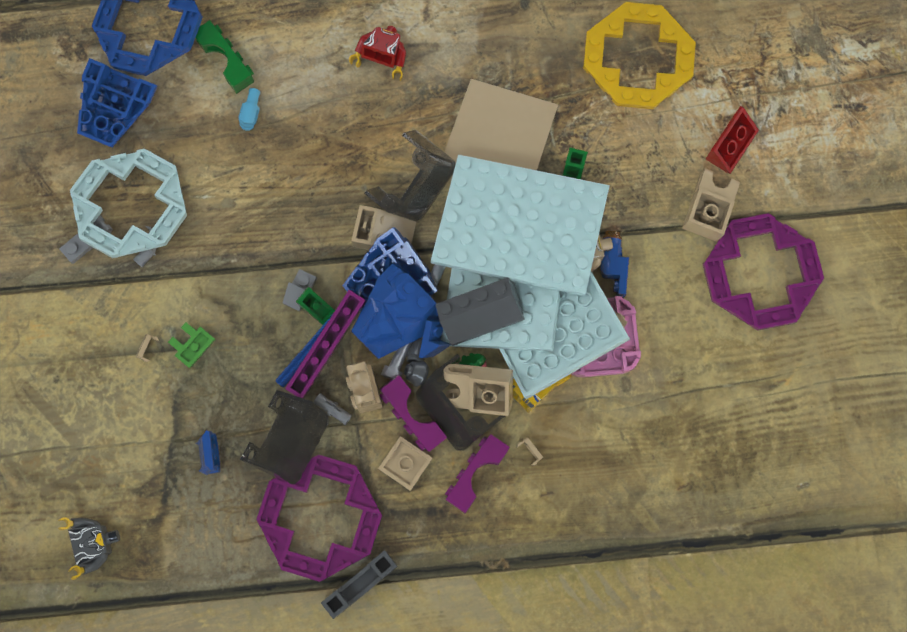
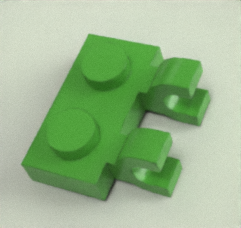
[168,322,216,368]

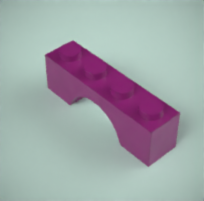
[379,375,447,452]
[445,434,510,514]

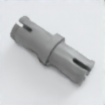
[313,393,352,425]

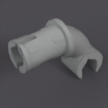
[133,226,156,267]

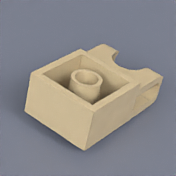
[682,168,740,242]
[346,362,383,414]
[443,364,513,416]

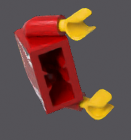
[349,26,406,81]

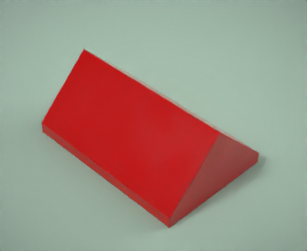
[705,106,759,174]

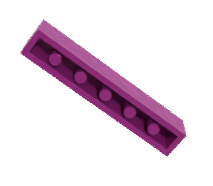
[285,290,367,399]

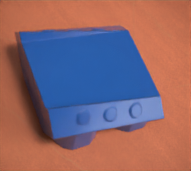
[196,430,220,475]

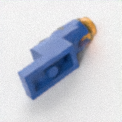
[599,231,629,299]

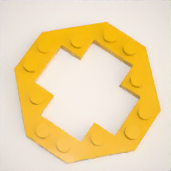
[583,2,696,110]

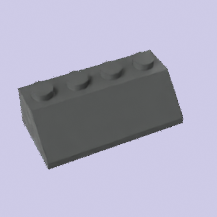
[436,277,525,346]

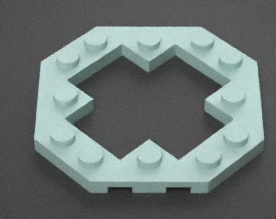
[70,149,187,258]

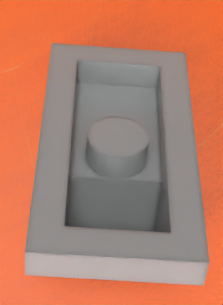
[283,269,317,312]

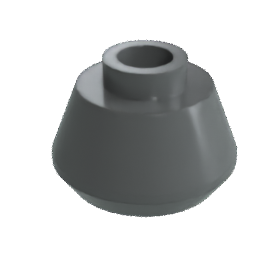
[404,361,429,387]

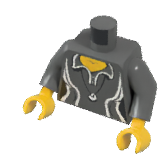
[58,517,120,580]

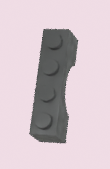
[321,550,398,619]

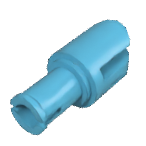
[239,88,260,131]

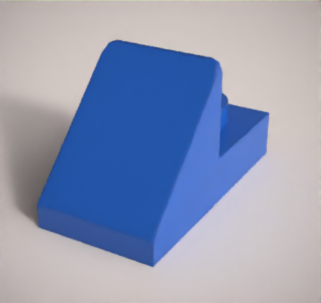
[419,319,451,358]

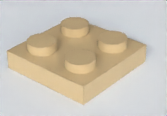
[378,436,433,491]

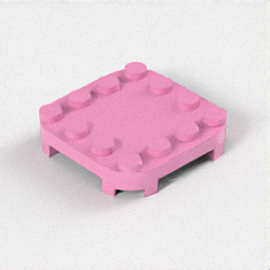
[571,296,641,377]

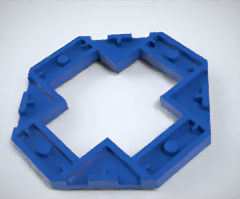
[92,0,203,76]

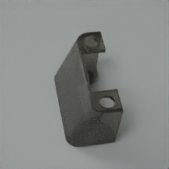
[240,390,329,484]

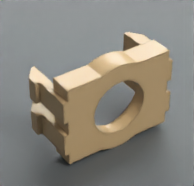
[136,334,159,362]
[517,437,543,466]

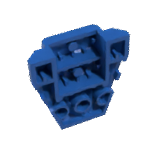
[77,58,158,148]
[342,227,438,310]
[351,264,439,359]

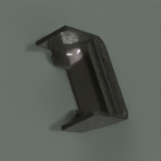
[364,130,456,221]
[416,354,506,451]

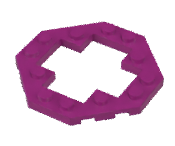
[703,213,824,331]
[256,455,382,582]

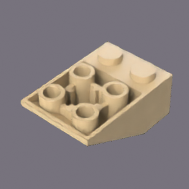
[351,205,416,250]

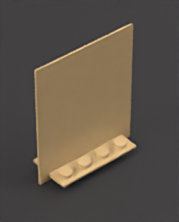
[437,79,558,181]

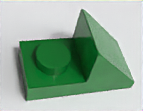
[296,287,335,325]

